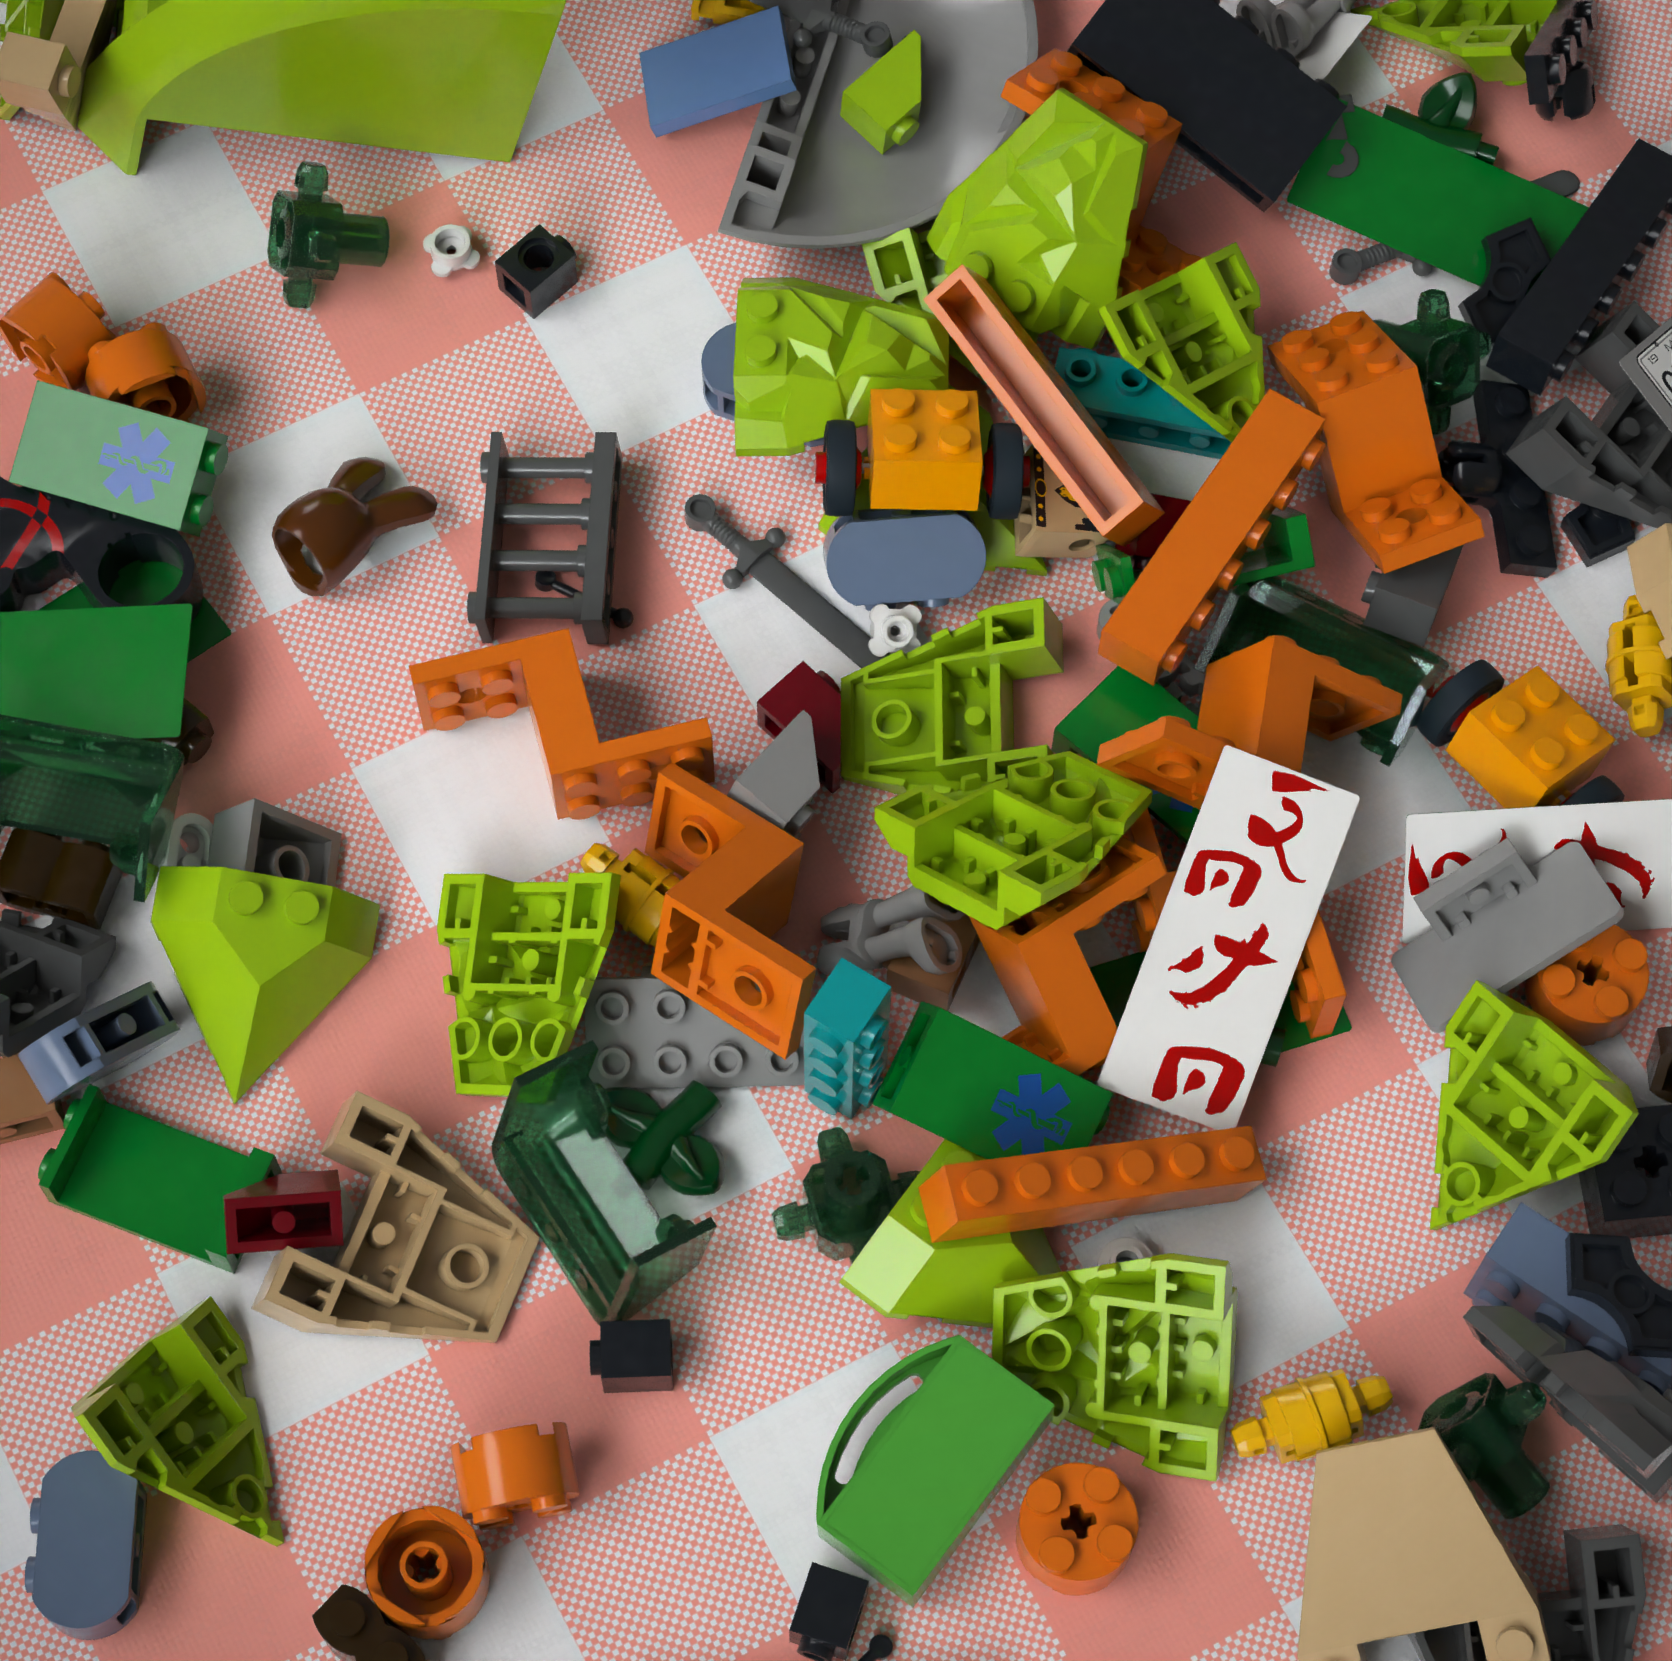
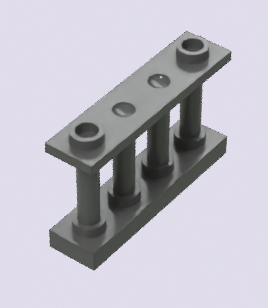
[467,432,623,644]

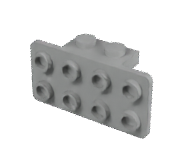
[1391,838,1624,1033]
[585,960,809,1089]

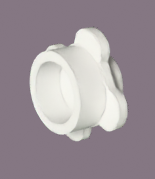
[423,224,480,277]
[868,604,922,657]

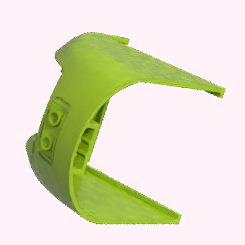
[77,0,566,175]

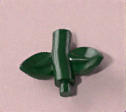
[1382,72,1499,165]
[591,1080,725,1201]

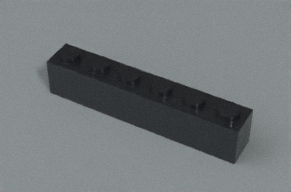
[1486,138,1672,396]

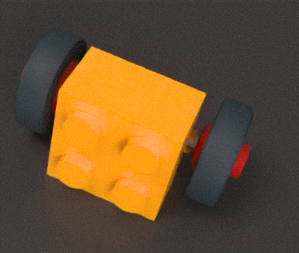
[815,388,1030,520]
[1416,659,1625,808]

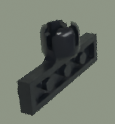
[1524,0,1598,121]
[1438,380,1557,578]

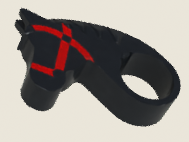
[0,477,204,623]

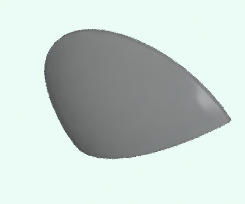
[718,0,1038,249]

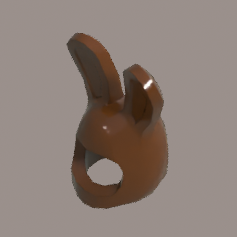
[272,457,438,596]

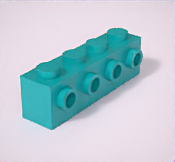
[1055,347,1232,459]
[804,957,891,1120]

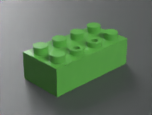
[816,1335,1055,1607]

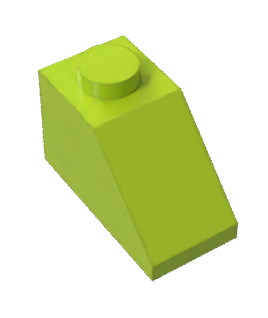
[840,30,922,155]

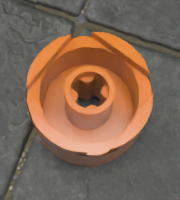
[0,272,117,391]
[85,322,206,423]
[1525,924,1649,1046]
[450,1422,580,1531]
[1016,1463,1138,1596]
[364,1506,490,1640]

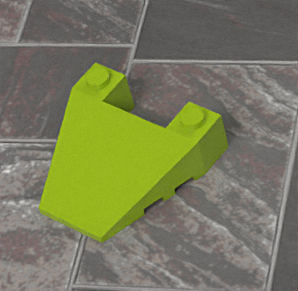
[841,597,1064,795]

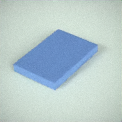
[639,6,797,138]

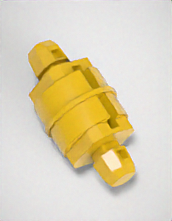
[1605,594,1672,738]
[580,843,680,947]
[1230,1368,1393,1464]

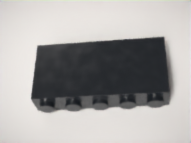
[1067,0,1347,212]

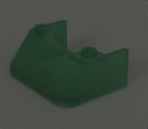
[1194,576,1449,767]
[0,714,184,903]
[492,1040,717,1326]

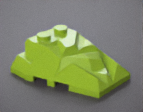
[926,88,1148,349]
[733,277,950,457]
[874,751,1152,930]
[437,872,621,1099]
[992,1253,1238,1482]

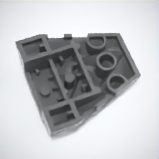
[0,908,116,1058]
[1463,1306,1672,1503]

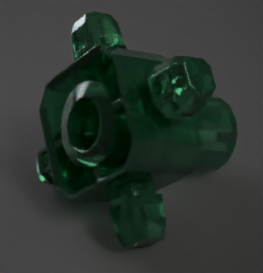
[267,161,390,309]
[1373,289,1491,435]
[771,1127,920,1265]
[1418,1373,1550,1519]

